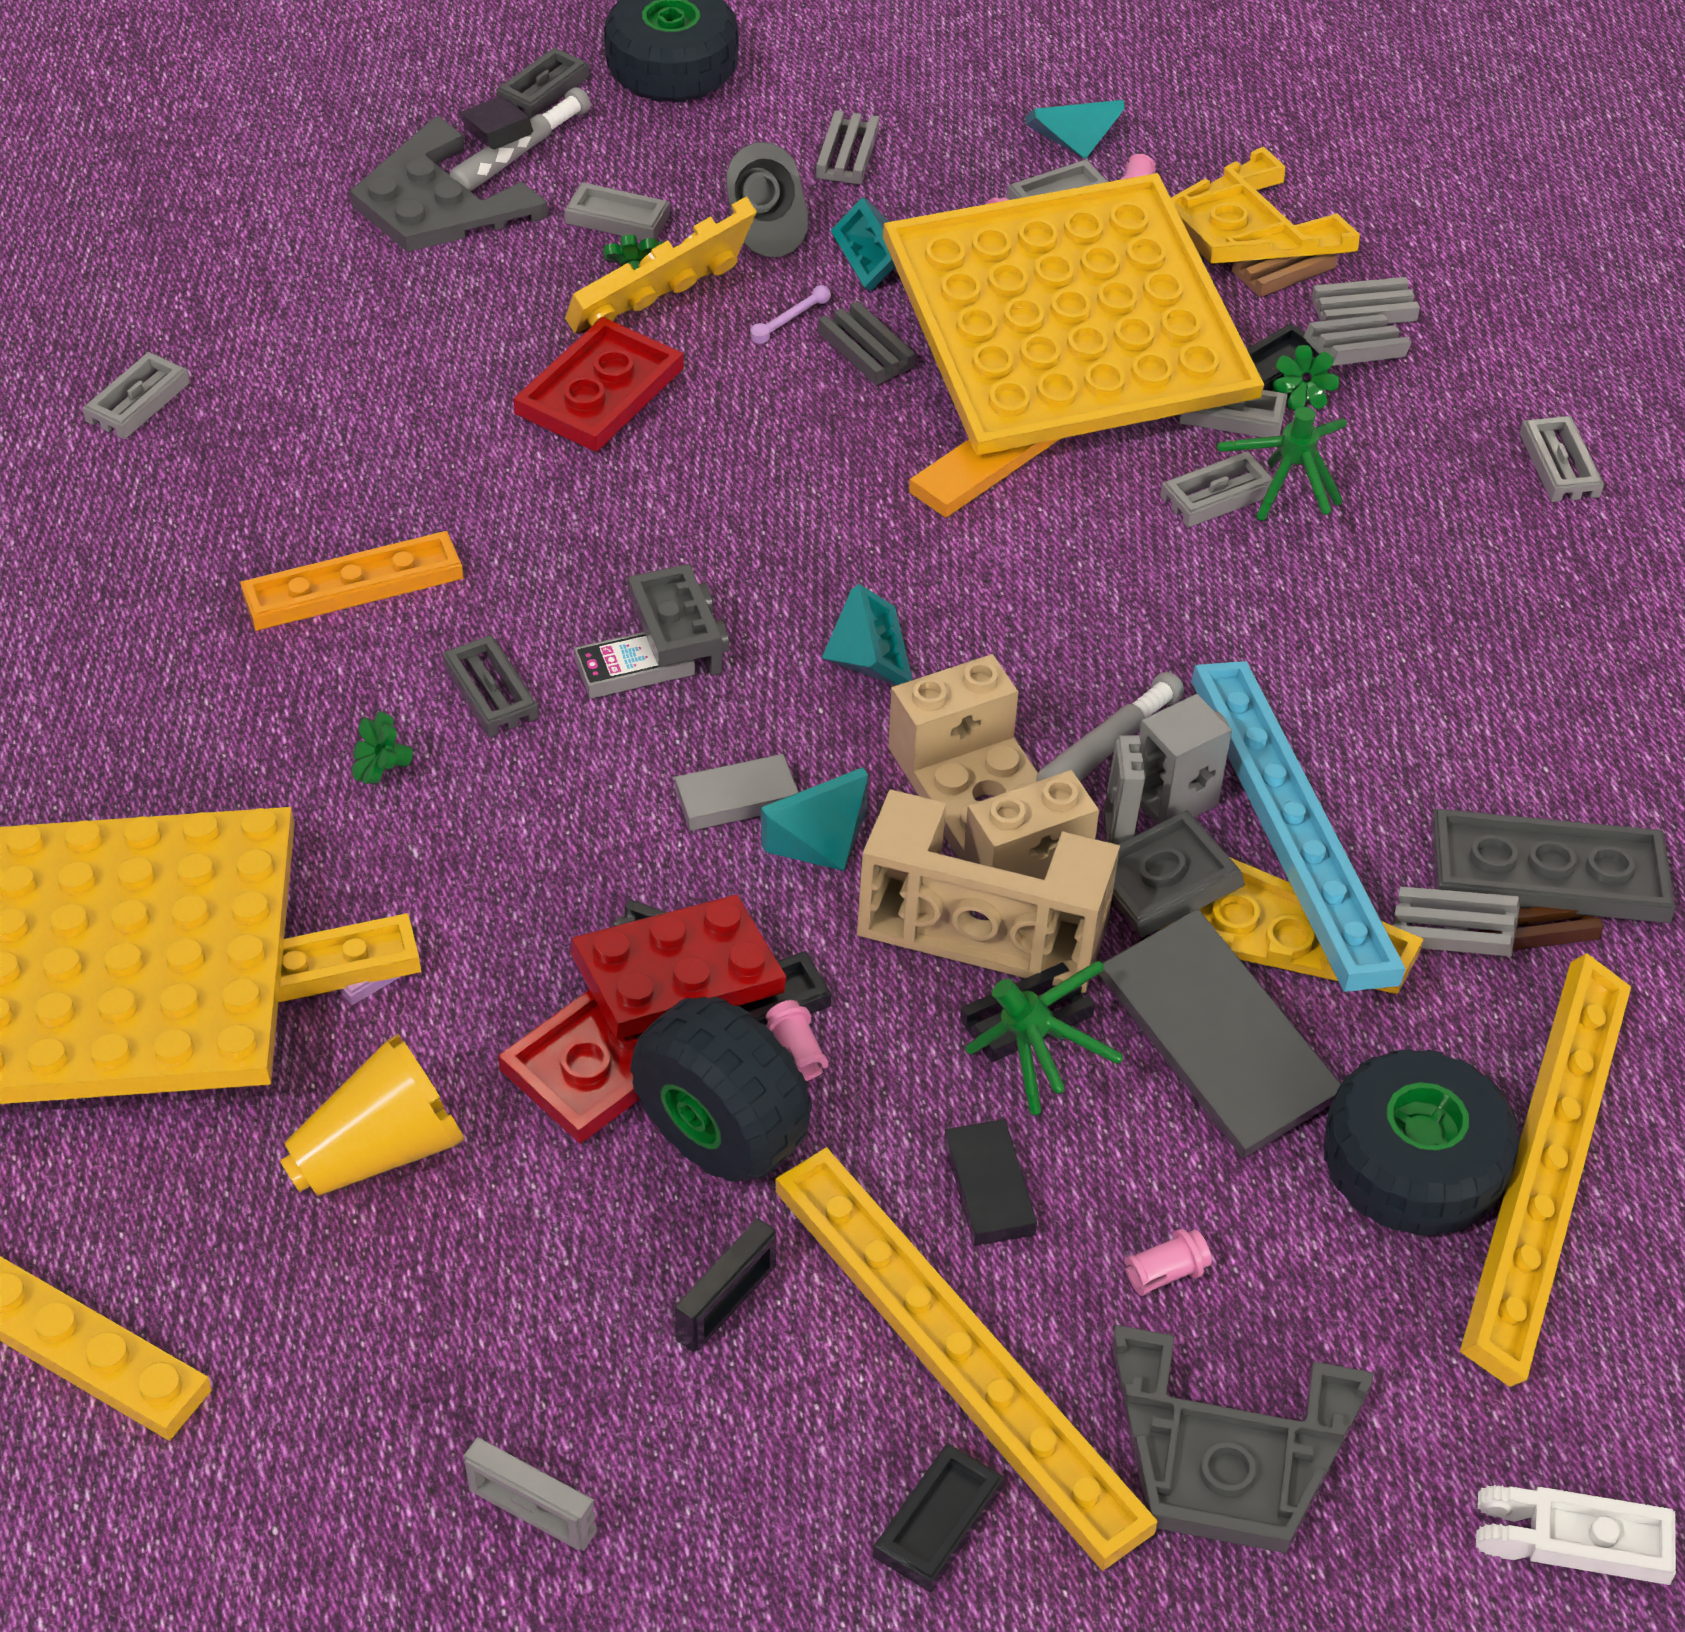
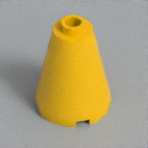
[280,1033,465,1196]

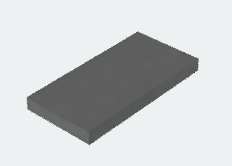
[1430,809,1675,923]
[1099,909,1340,1159]

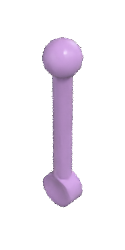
[750,285,831,344]

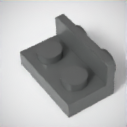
[627,564,729,676]

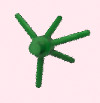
[1217,407,1347,521]
[965,961,1123,1116]

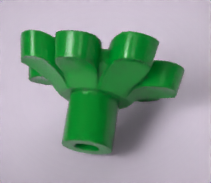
[603,235,664,270]
[1273,345,1339,411]
[351,711,413,784]

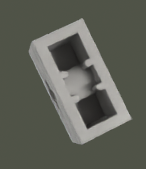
[1139,694,1232,825]

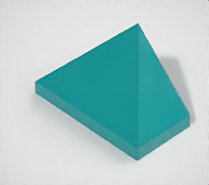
[1025,100,1125,159]
[831,197,896,292]
[821,584,913,686]
[761,767,868,871]

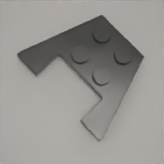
[350,116,548,252]
[1112,1325,1373,1553]

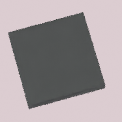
[1111,810,1245,938]

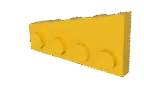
[565,196,757,334]

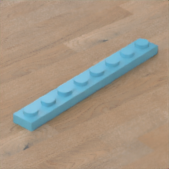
[1191,661,1406,992]

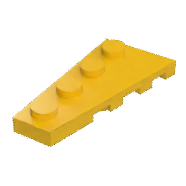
[1157,857,1424,994]

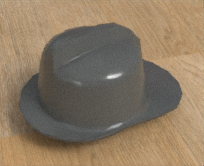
[726,142,808,257]

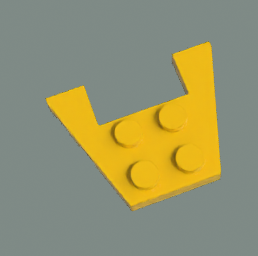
[1171,147,1360,264]

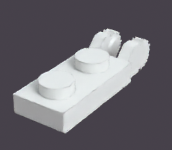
[1476,1484,1676,1585]

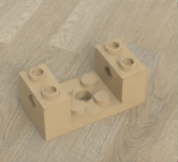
[888,654,1099,880]
[857,789,1120,993]

